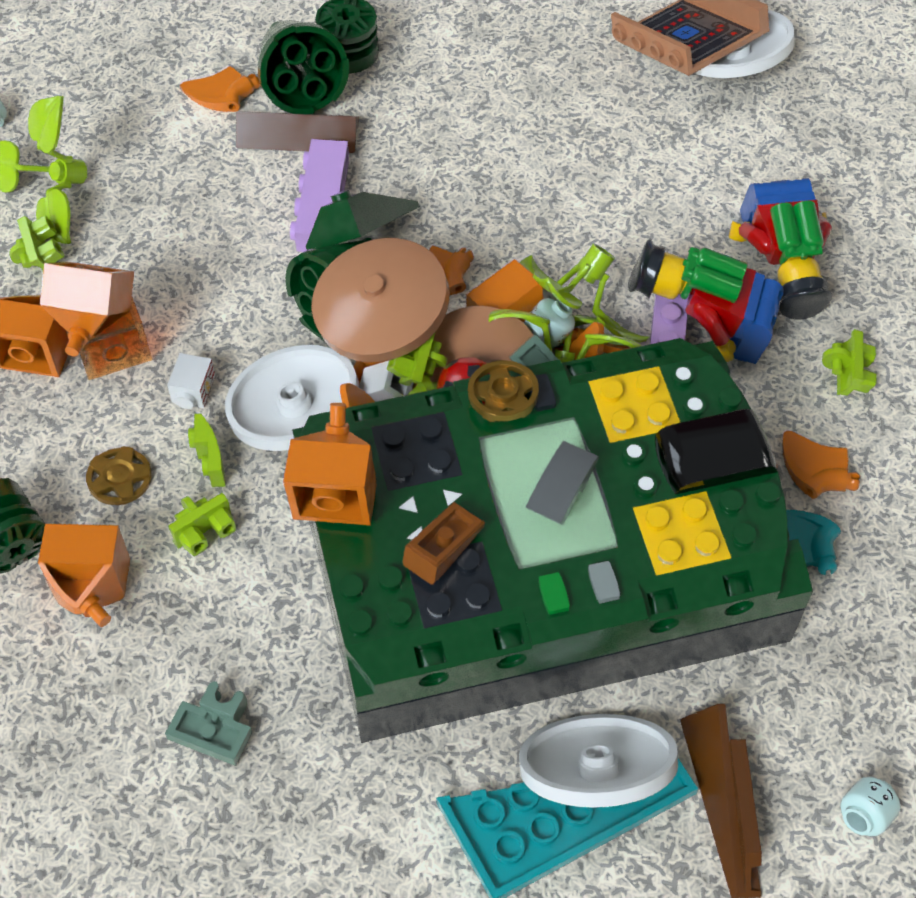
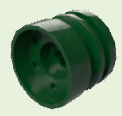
[315,0,379,74]
[0,478,46,574]

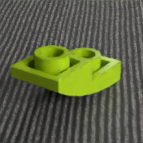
[188,413,226,487]

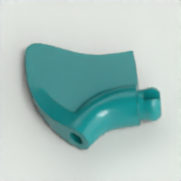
[786,510,841,575]

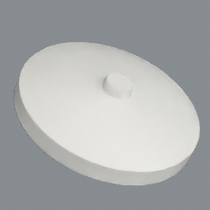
[695,10,795,78]
[225,345,359,451]
[519,714,678,807]

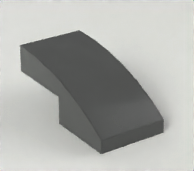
[526,440,599,525]

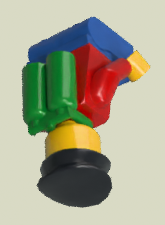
[729,178,832,320]
[628,238,784,364]

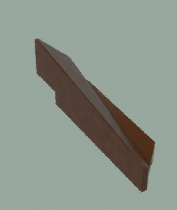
[680,704,762,898]

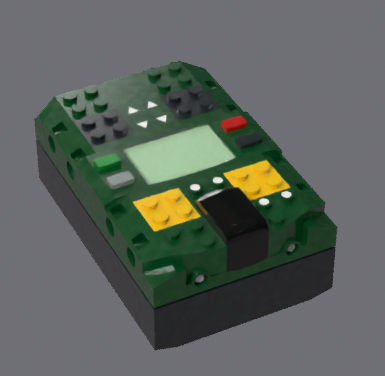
[292,338,813,743]

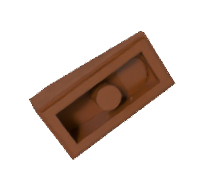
[403,502,485,584]

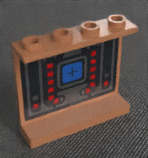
[611,0,769,76]

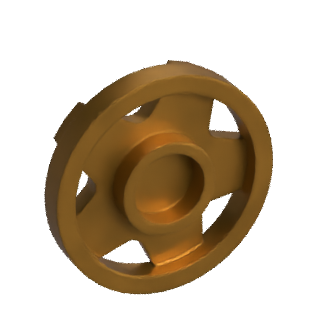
[468,360,539,422]
[86,446,152,505]

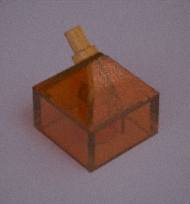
[79,297,152,380]

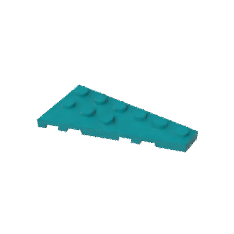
[436,758,698,898]

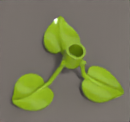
[0,96,87,244]
[520,243,650,343]
[488,309,642,363]

